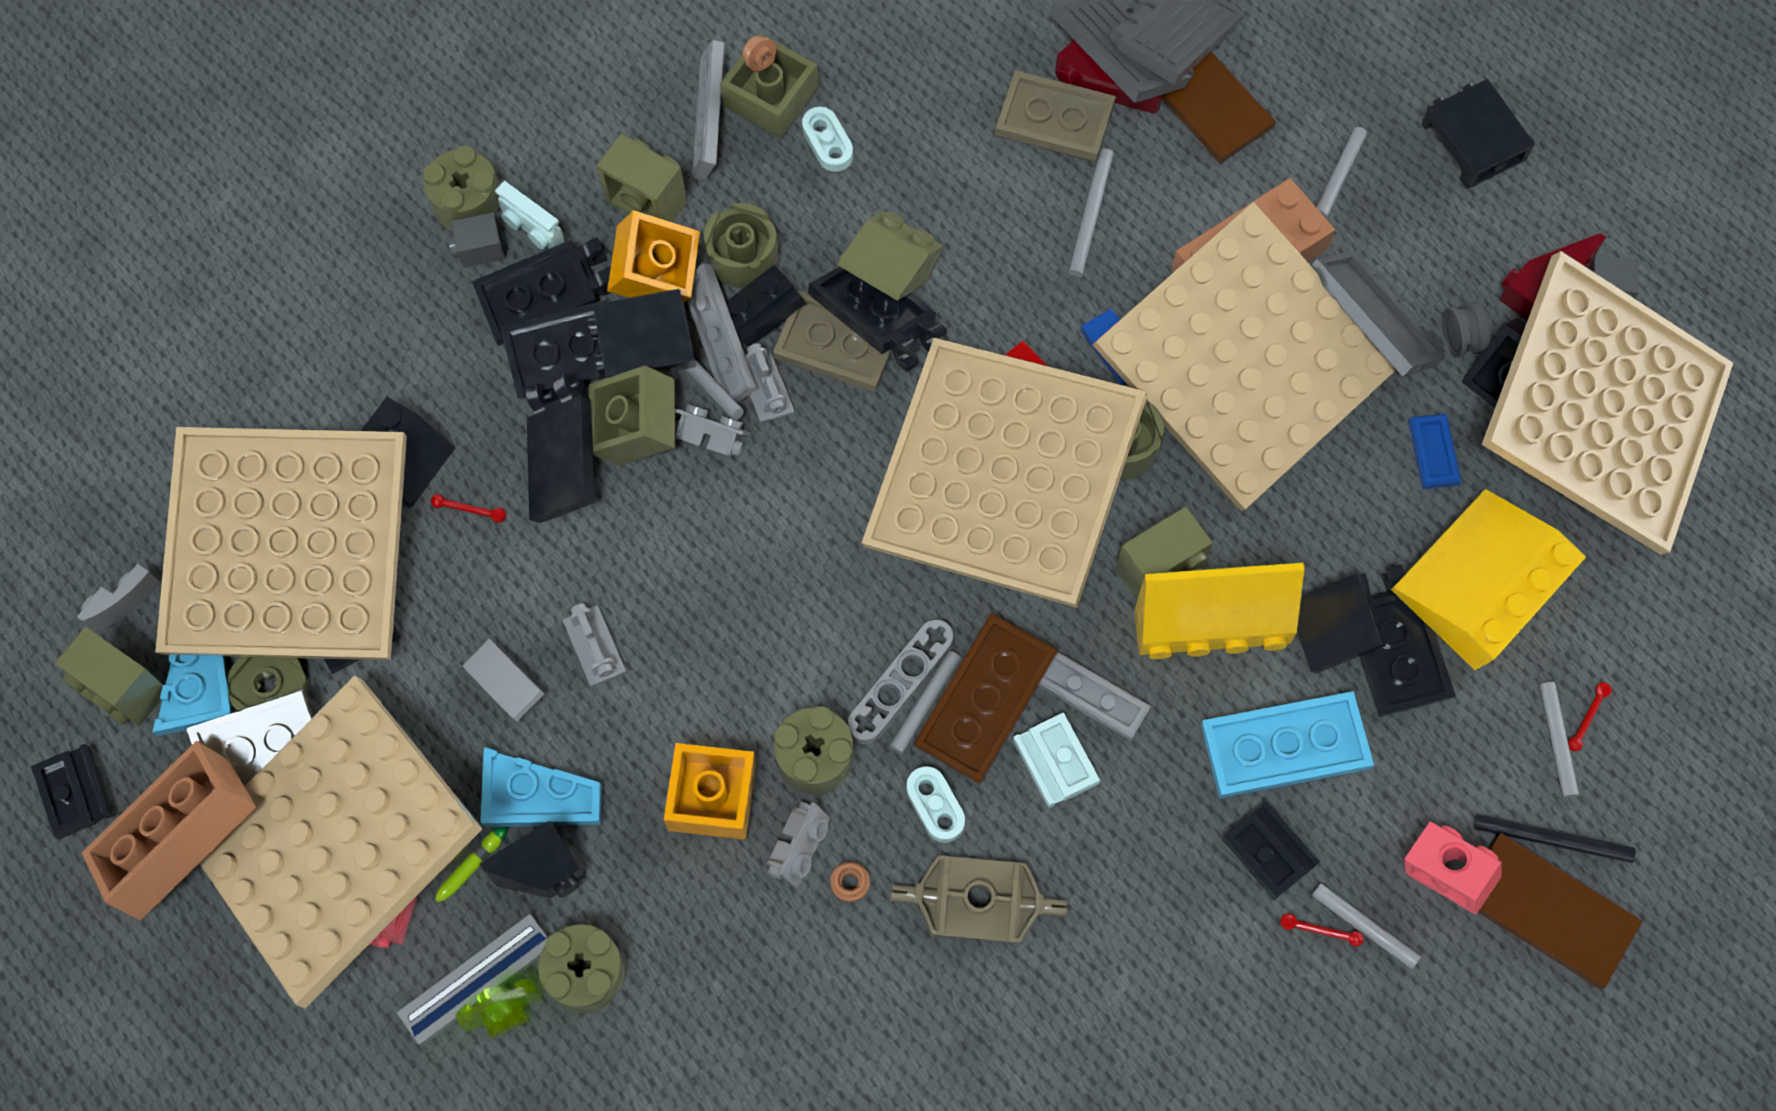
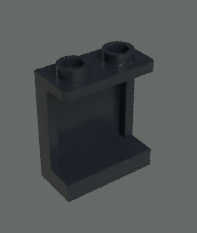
[1421,79,1535,189]
[588,288,696,378]

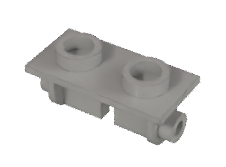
[745,343,795,423]
[675,404,751,457]
[563,604,626,687]
[766,802,830,888]

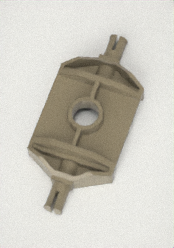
[891,855,1067,945]

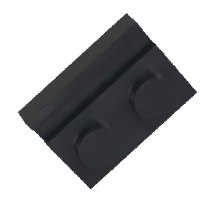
[726,265,806,347]
[31,744,113,839]
[1222,801,1320,901]

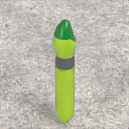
[435,827,507,902]

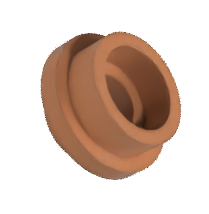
[743,36,776,71]
[830,862,870,902]

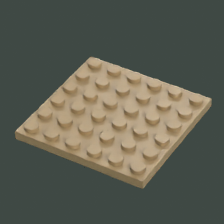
[1093,202,1396,511]
[1482,252,1733,555]
[862,338,1147,608]
[155,427,407,660]
[199,676,482,1009]

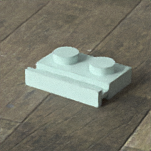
[495,181,565,250]
[1013,712,1100,808]

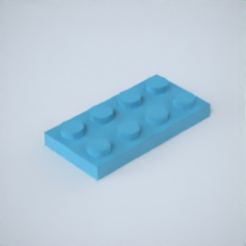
[1201,691,1374,799]

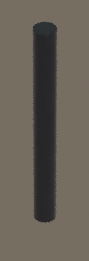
[1473,814,1636,863]

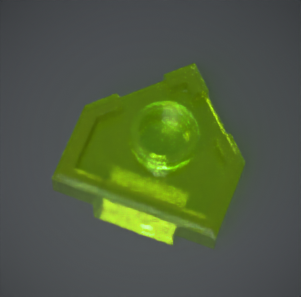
[455,979,543,1039]

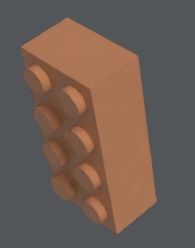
[1171,178,1335,273]
[82,740,256,921]

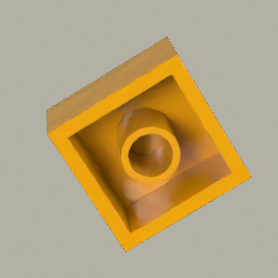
[607,210,700,303]
[664,743,757,840]

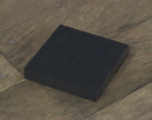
[1297,573,1386,673]

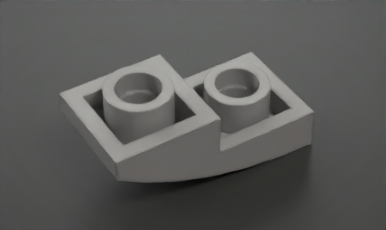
[77,564,160,632]
[463,638,544,721]

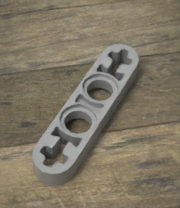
[848,620,953,745]

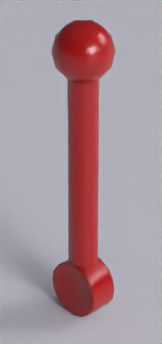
[430,494,506,523]
[1568,682,1612,752]
[1280,914,1364,947]

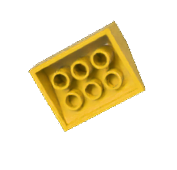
[1391,489,1586,670]
[1134,563,1304,660]

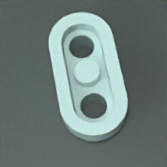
[802,107,853,172]
[907,767,965,843]

